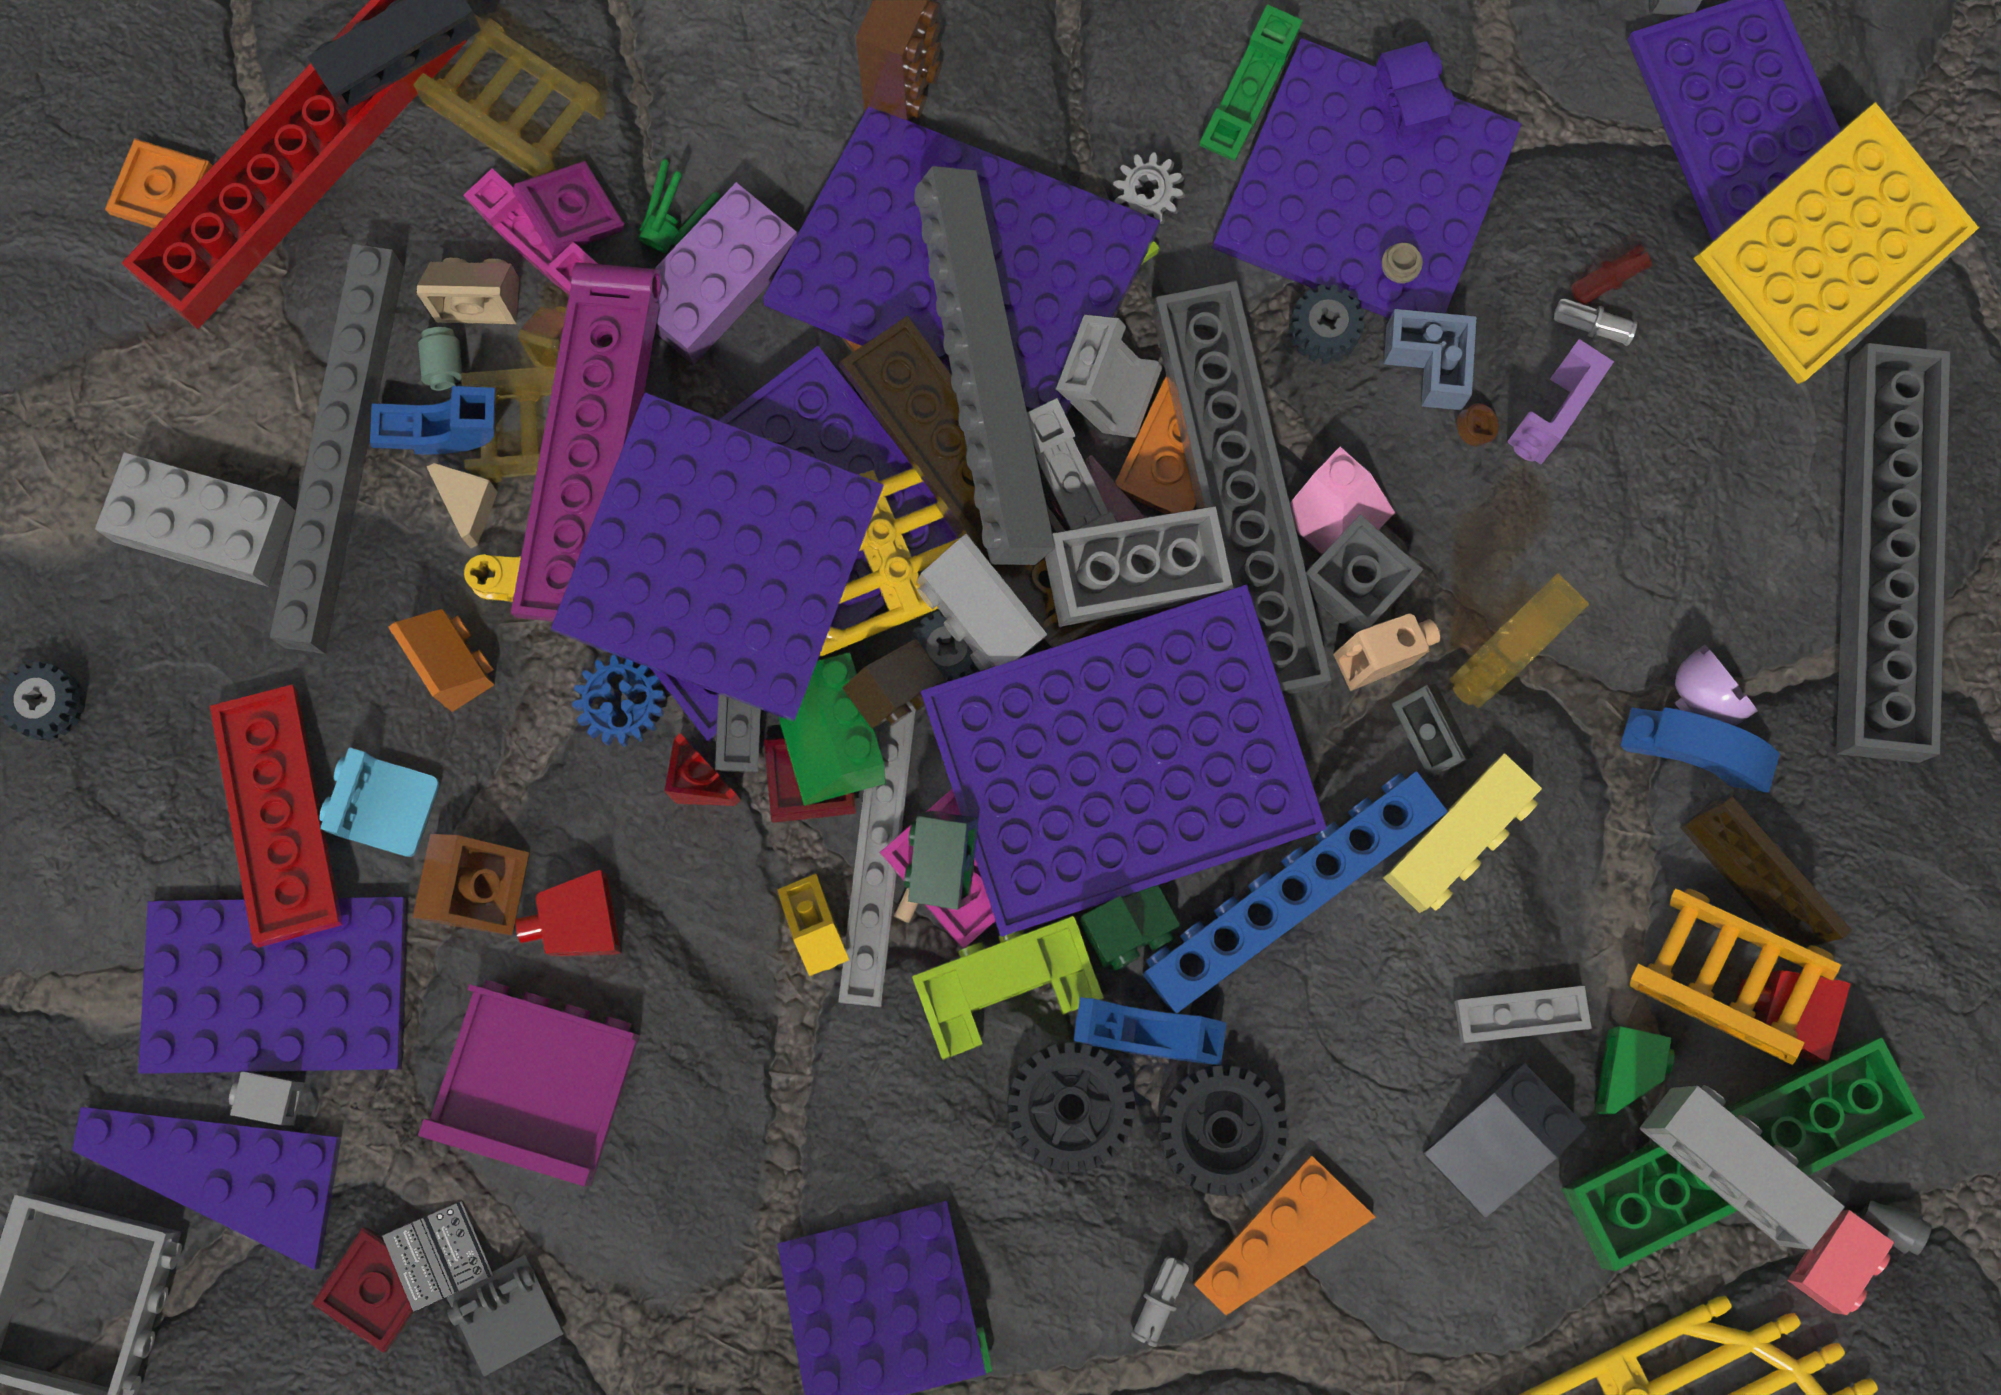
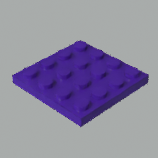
[777,1201,986,1395]

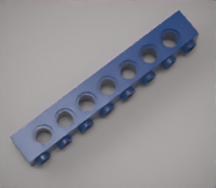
[1143,771,1448,1014]

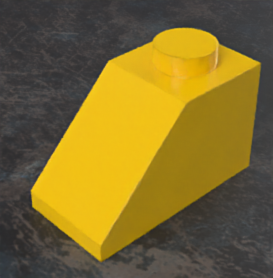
[777,874,849,976]

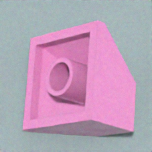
[1290,447,1395,556]

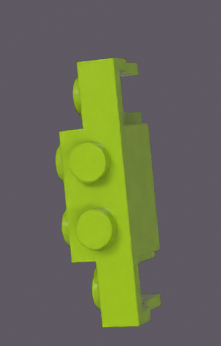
[912,916,1104,1060]

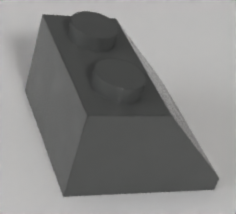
[1306,514,1423,635]

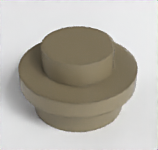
[1381,243,1423,283]

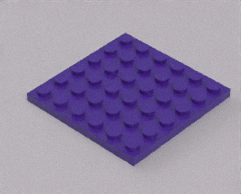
[1212,38,1522,319]
[551,393,884,722]

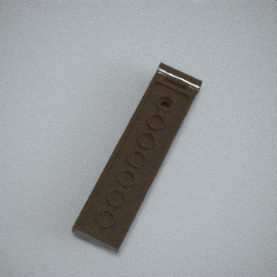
[838,315,1126,651]

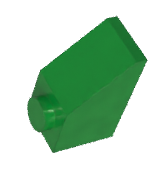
[1594,1026,1674,1114]

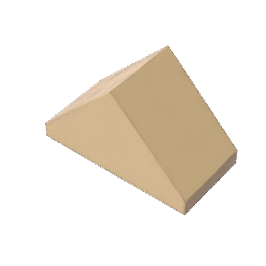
[427,463,498,548]

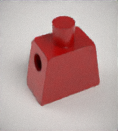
[515,870,621,957]
[1736,970,1851,1063]

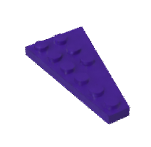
[72,1107,342,1270]

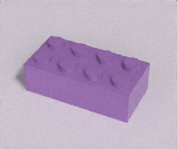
[655,182,797,365]

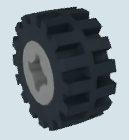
[0,662,85,741]

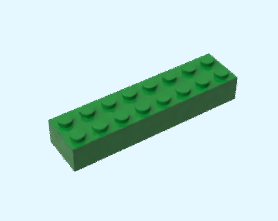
[1561,1037,1925,1271]

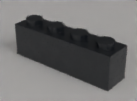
[307,0,481,113]

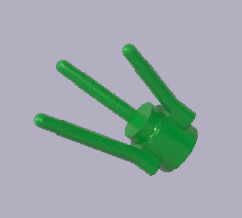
[639,159,720,253]

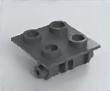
[447,1254,564,1377]

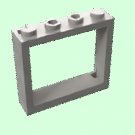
[0,1194,182,1395]

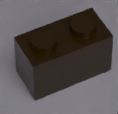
[842,639,946,729]

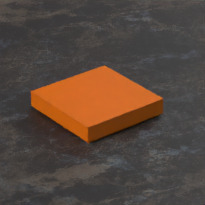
[105,138,213,228]

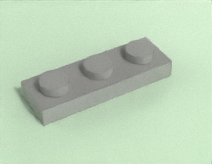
[1454,986,1592,1044]

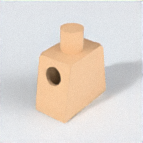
[1333,613,1440,691]

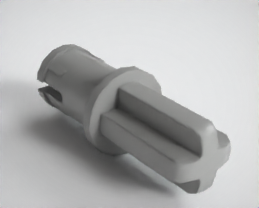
[1554,299,1638,346]
[1131,1256,1189,1347]

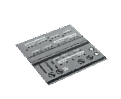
[382,1201,493,1312]

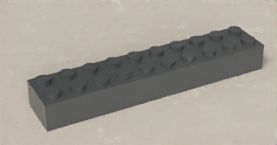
[1152,281,1331,696]
[1836,343,1950,763]

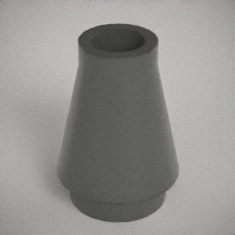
[1860,1199,1932,1255]

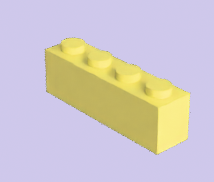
[1383,753,1542,913]

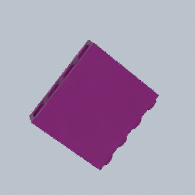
[418,980,640,1187]

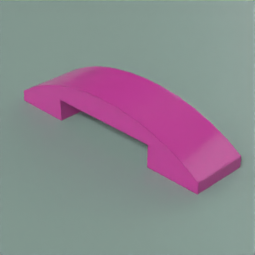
[463,169,598,294]

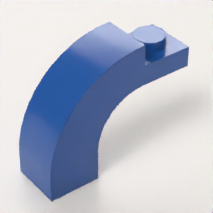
[370,386,496,454]
[1620,707,1780,793]
[1074,997,1227,1066]

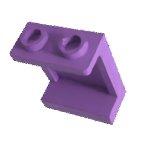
[1508,339,1614,464]

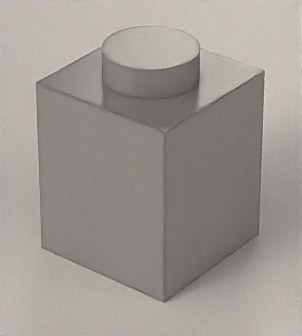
[229,1071,305,1125]

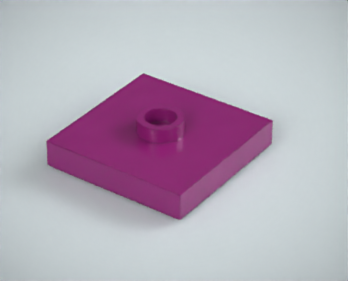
[513,161,625,256]

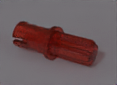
[1571,245,1652,304]

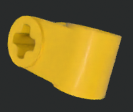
[464,554,521,602]

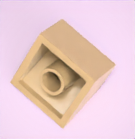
[417,258,519,324]

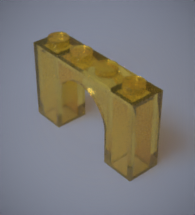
[1449,573,1589,709]

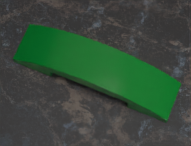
[1199,4,1303,162]

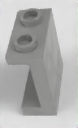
[1056,315,1162,437]

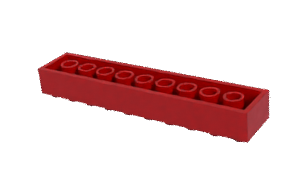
[122,0,467,329]

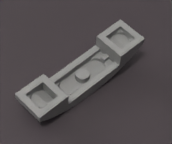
[1027,398,1117,531]

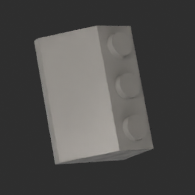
[917,534,1047,671]

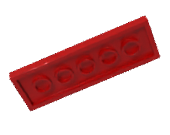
[210,684,343,948]

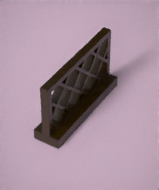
[1681,796,1852,949]

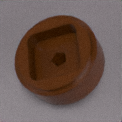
[1457,403,1499,447]

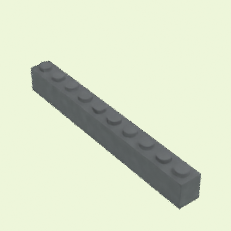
[914,166,1055,565]
[270,244,405,654]

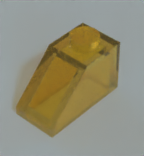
[517,306,567,371]

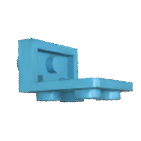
[320,747,440,857]

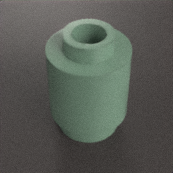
[418,327,463,391]

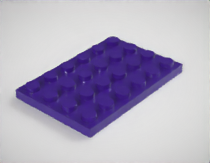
[1627,0,1840,241]
[138,897,407,1074]

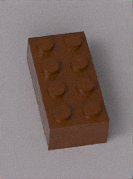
[856,0,942,122]

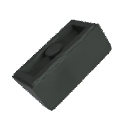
[1392,684,1473,778]

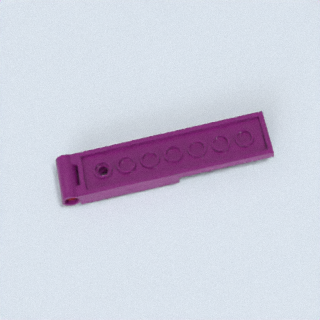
[511,262,661,622]

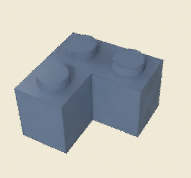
[1384,309,1476,410]

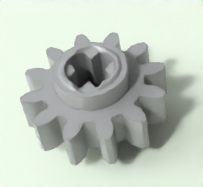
[1113,152,1186,224]

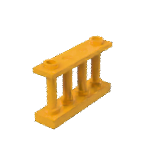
[1629,888,1841,1065]

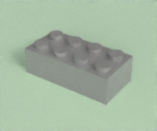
[95,452,295,587]
[1045,506,1234,627]
[1639,1085,1844,1250]

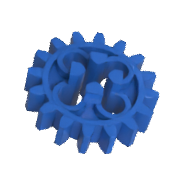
[572,655,666,747]

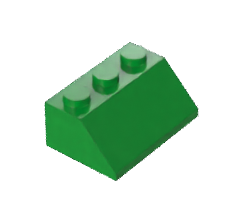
[778,653,886,806]

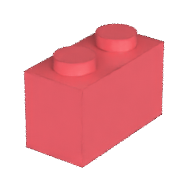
[1787,1210,1894,1315]

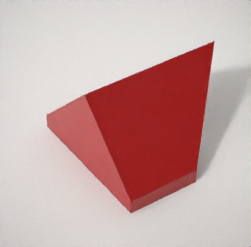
[664,733,741,806]

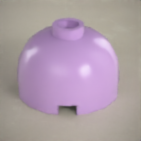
[1675,644,1758,726]

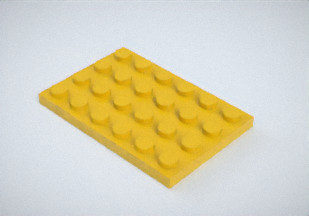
[1693,102,1979,384]

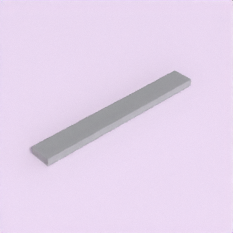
[838,706,916,1007]

